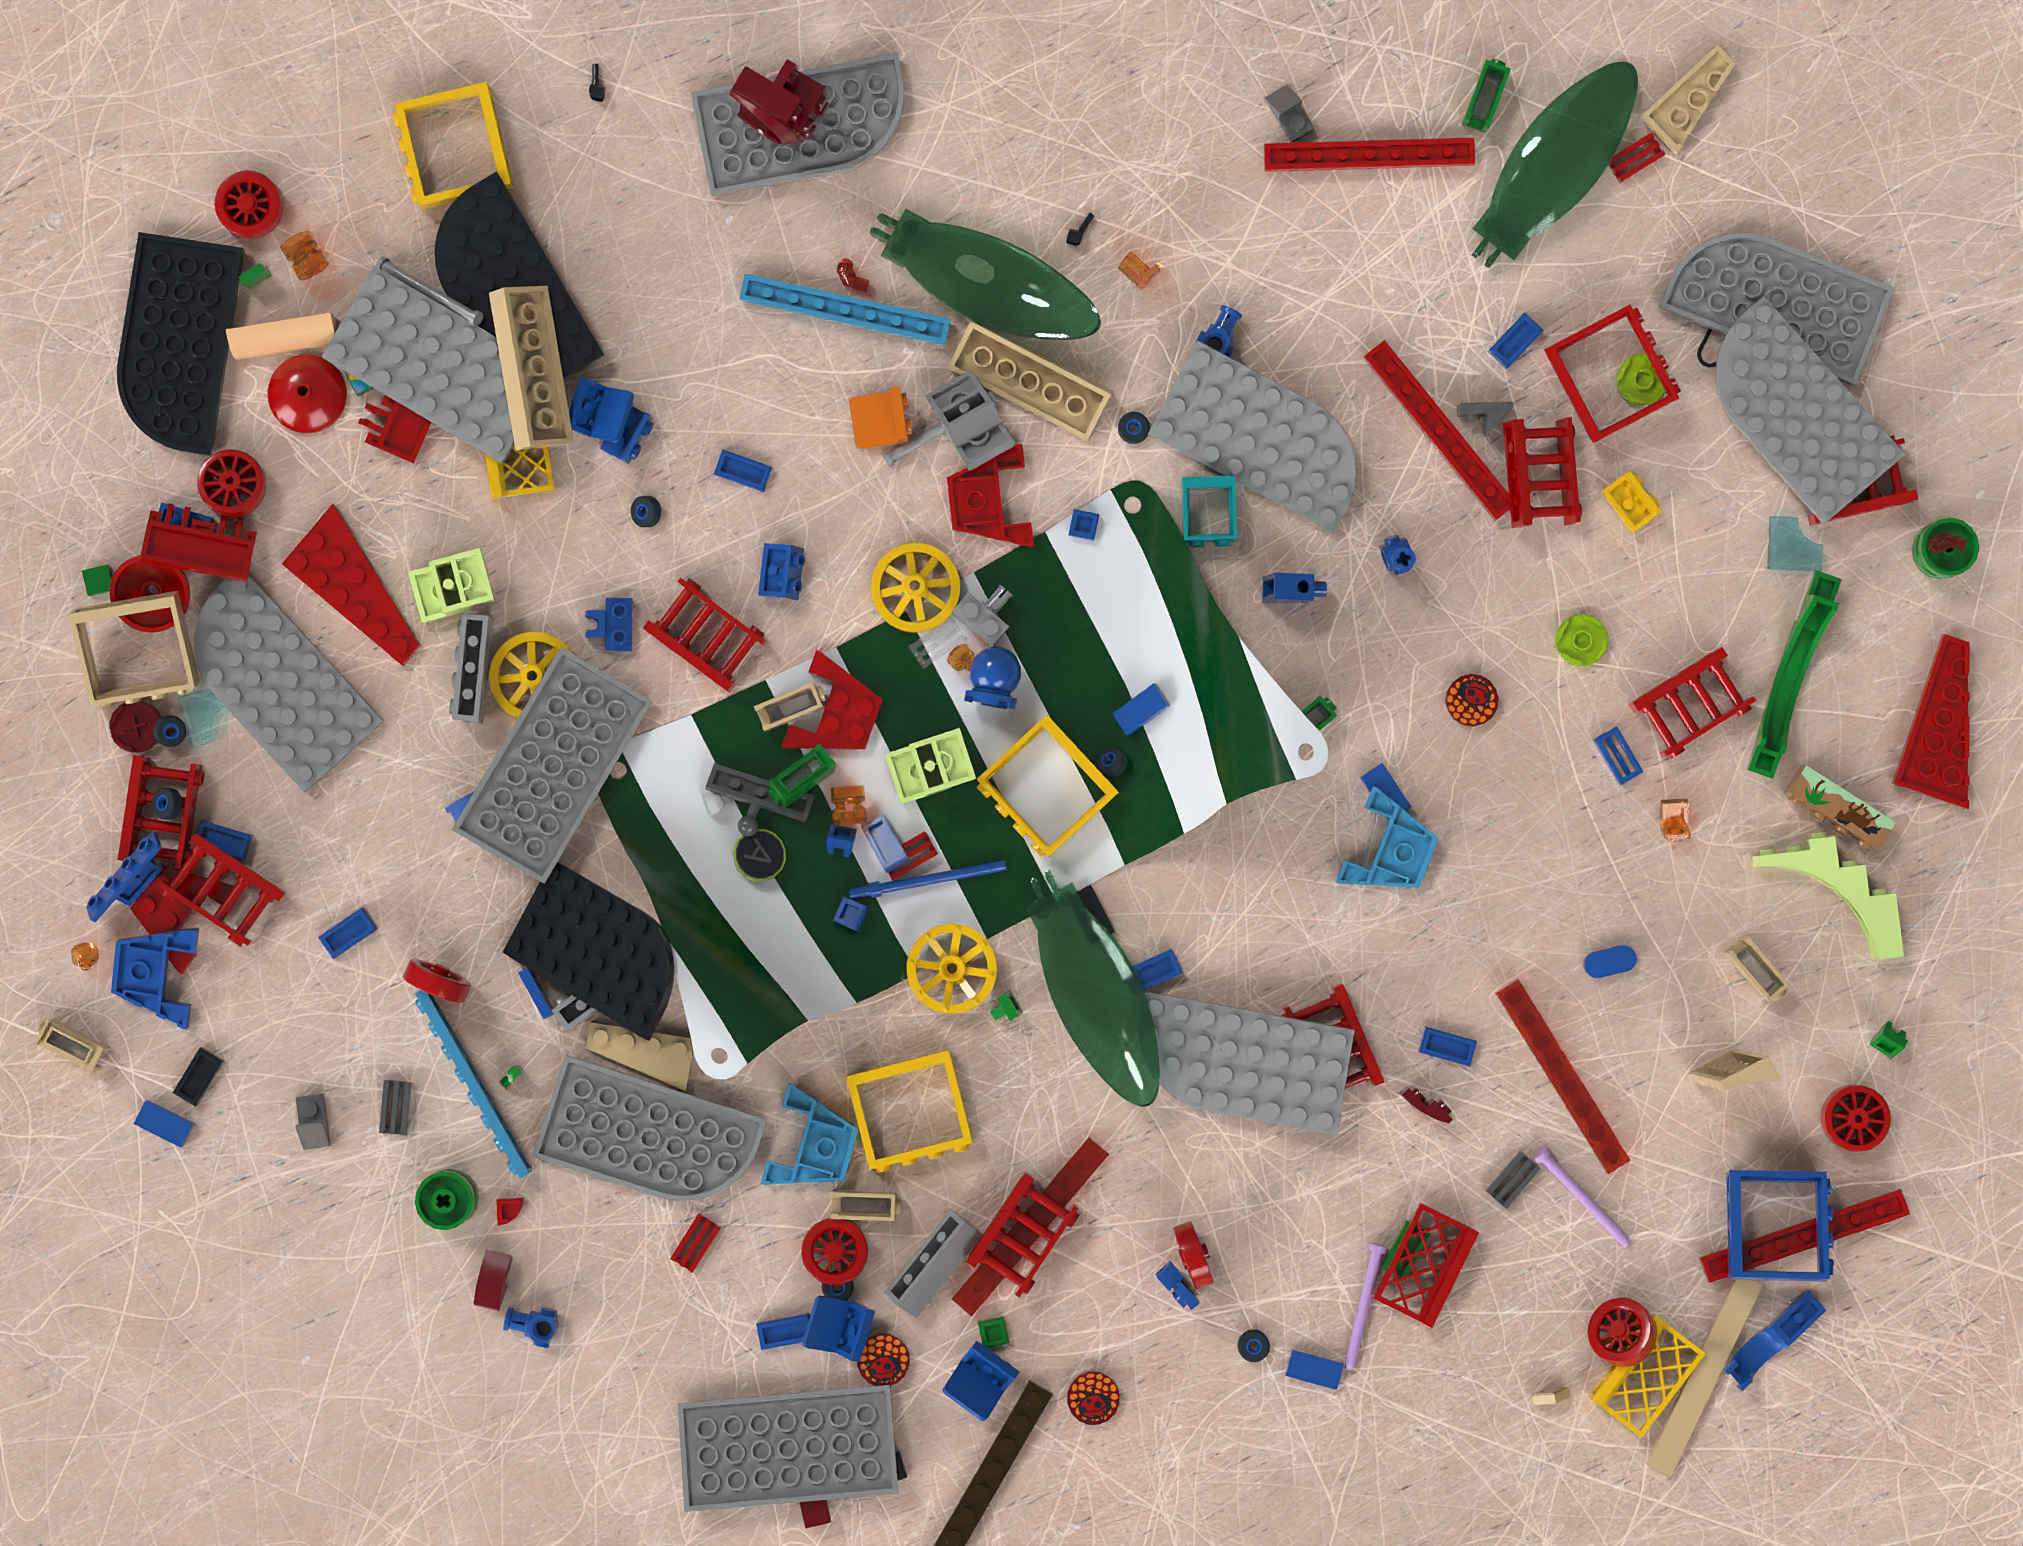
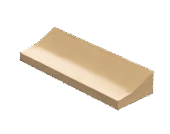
[489,286,574,451]
[948,319,1114,441]
[1688,1049,1782,1091]

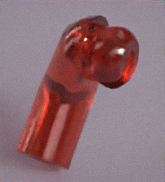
[837,258,870,293]
[1928,532,1967,554]

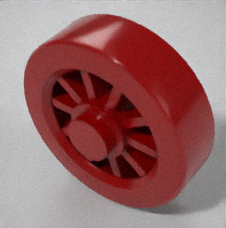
[214,170,284,239]
[197,449,267,518]
[402,959,471,1003]
[1821,1084,1891,1152]
[801,1218,869,1286]
[1173,1221,1214,1290]
[1587,1297,1657,1367]

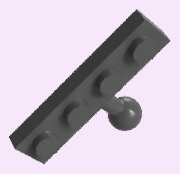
[705,763,815,837]

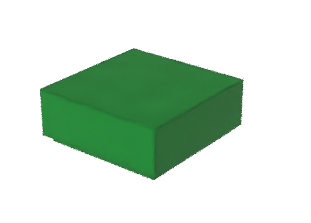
[239,263,271,289]
[82,564,112,597]
[978,1316,1009,1348]

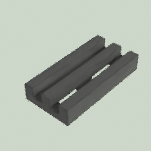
[379,1080,412,1135]
[1485,1151,1541,1209]

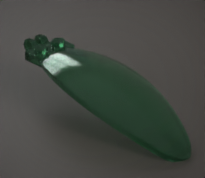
[1472,61,1638,268]
[869,209,1101,340]
[1025,870,1160,1107]

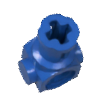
[1194,305,1242,357]
[1379,535,1416,575]
[503,1307,559,1348]

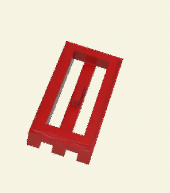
[1606,132,1666,183]
[888,831,938,880]
[670,1213,721,1273]

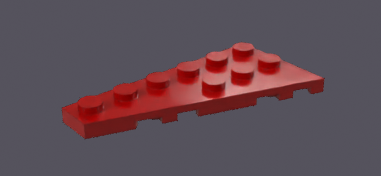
[282,504,420,666]
[1892,634,1970,810]

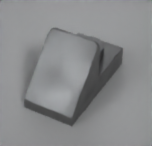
[1264,85,1314,143]
[1457,402,1513,437]
[295,1093,331,1150]

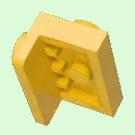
[1600,471,1661,534]

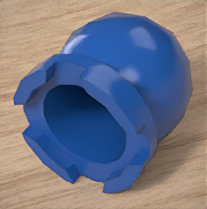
[964,647,1021,710]

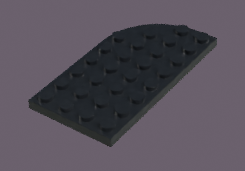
[435,171,605,380]
[117,232,245,456]
[502,862,674,1041]

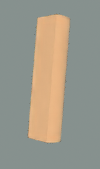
[226,313,338,360]

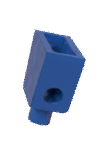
[1262,572,1327,603]

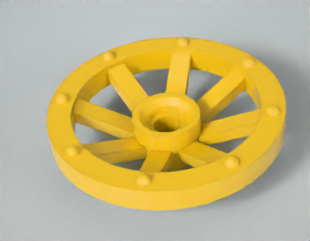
[871,543,960,633]
[489,632,573,718]
[907,923,997,1014]

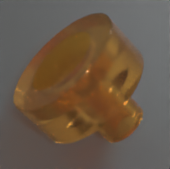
[947,644,974,671]
[71,943,99,971]

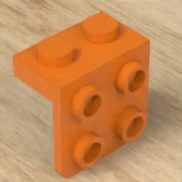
[849,386,912,449]

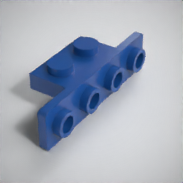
[86,831,163,922]

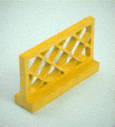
[484,446,555,500]
[1588,1313,1706,1438]

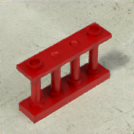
[1503,417,1582,528]
[1808,435,1919,526]
[643,577,767,693]
[1628,647,1756,759]
[117,755,205,869]
[158,833,286,947]
[1281,983,1384,1089]
[966,1171,1080,1298]

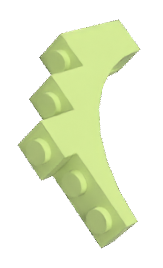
[1752,832,1904,960]

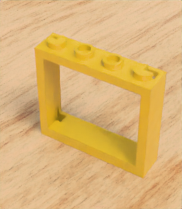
[392,82,514,210]
[977,715,1119,857]
[846,1049,973,1173]

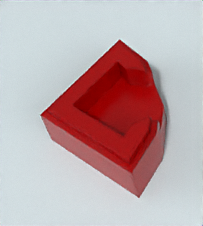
[496,1197,524,1226]

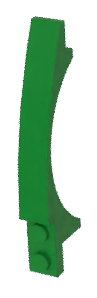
[1747,570,1842,779]

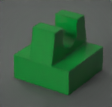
[990,990,1023,1021]
[1869,1021,1908,1059]

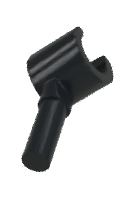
[589,64,606,102]
[1066,213,1095,246]

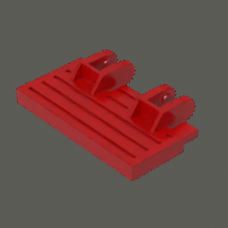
[358,395,432,464]
[140,503,257,583]

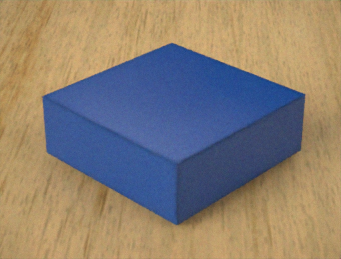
[1068,509,1099,541]
[833,897,869,932]

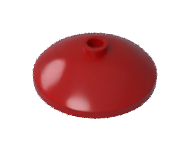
[267,354,347,434]
[109,555,191,633]

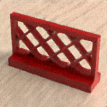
[1373,1203,1479,1328]

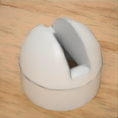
[702,793,724,816]

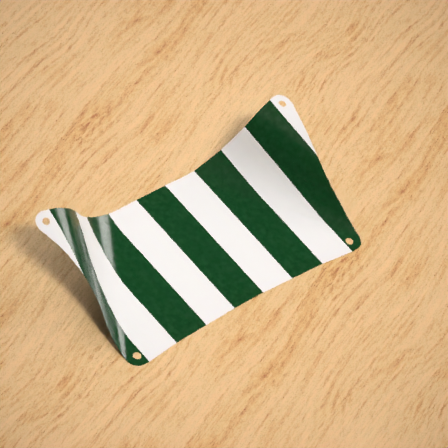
[598,481,1329,1080]

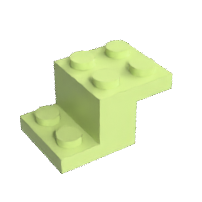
[408,548,495,623]
[885,728,976,805]

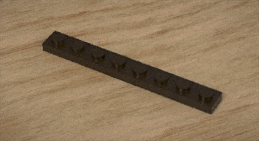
[933,1380,1053,1546]

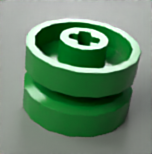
[1912,518,1979,579]
[415,1168,479,1230]

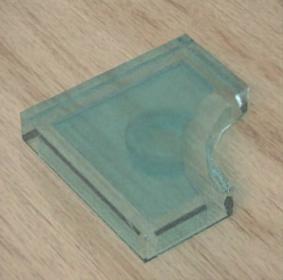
[1767,516,1823,572]
[177,688,230,748]

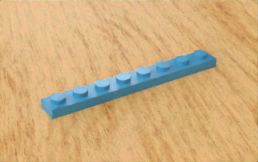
[739,274,951,346]
[415,990,532,1178]

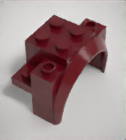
[729,59,830,146]

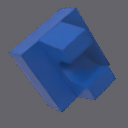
[826,824,857,858]

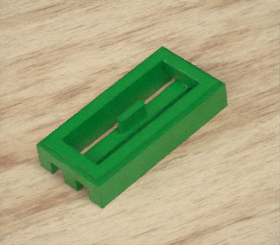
[1381,1220,1430,1280]

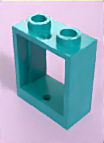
[1181,476,1237,547]

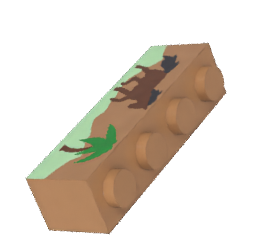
[1784,765,1896,851]

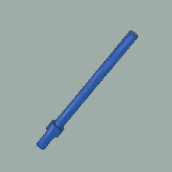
[849,860,1006,899]

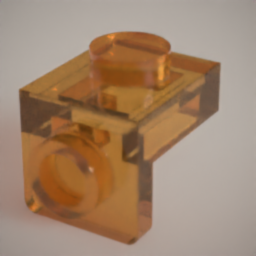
[1660,799,1691,842]

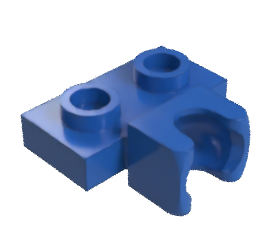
[585,598,632,651]
[1155,1261,1200,1310]

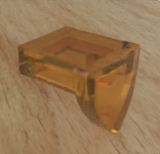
[1118,251,1164,290]

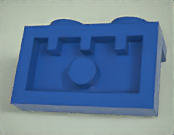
[600,406,654,464]
[758,543,805,600]

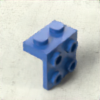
[569,377,634,443]
[802,1296,875,1362]
[943,1340,1019,1421]

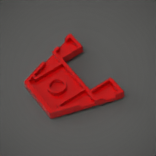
[947,444,1034,547]
[782,650,883,750]
[130,865,235,974]

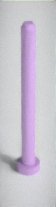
[1533,1146,1631,1247]
[1345,1243,1388,1370]

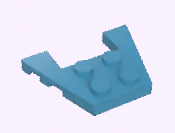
[1335,786,1438,887]
[761,1083,859,1185]

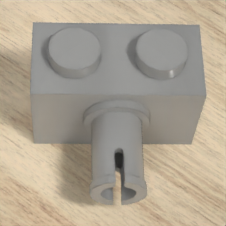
[952,585,1013,647]

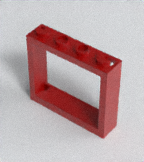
[1544,304,1681,444]

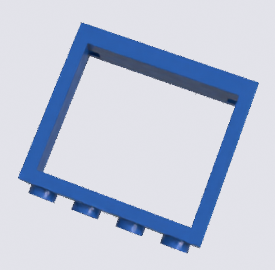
[1726,1170,1834,1282]

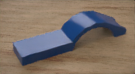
[1723,1290,1826,1391]

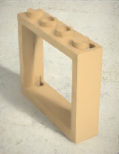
[68,591,199,708]

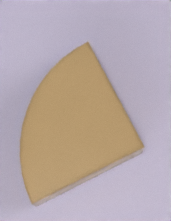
[1532,1387,1570,1405]

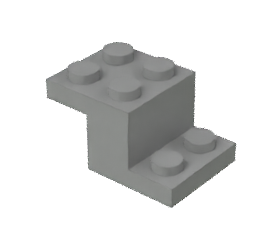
[925,370,1015,471]

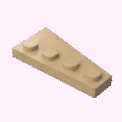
[1640,44,1736,155]
[586,1022,693,1091]

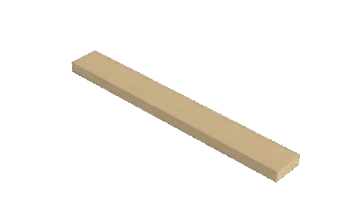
[1646,1280,1763,1476]

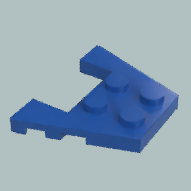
[111,928,199,1029]

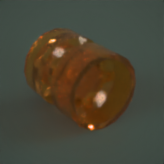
[280,231,329,281]
[830,785,867,825]

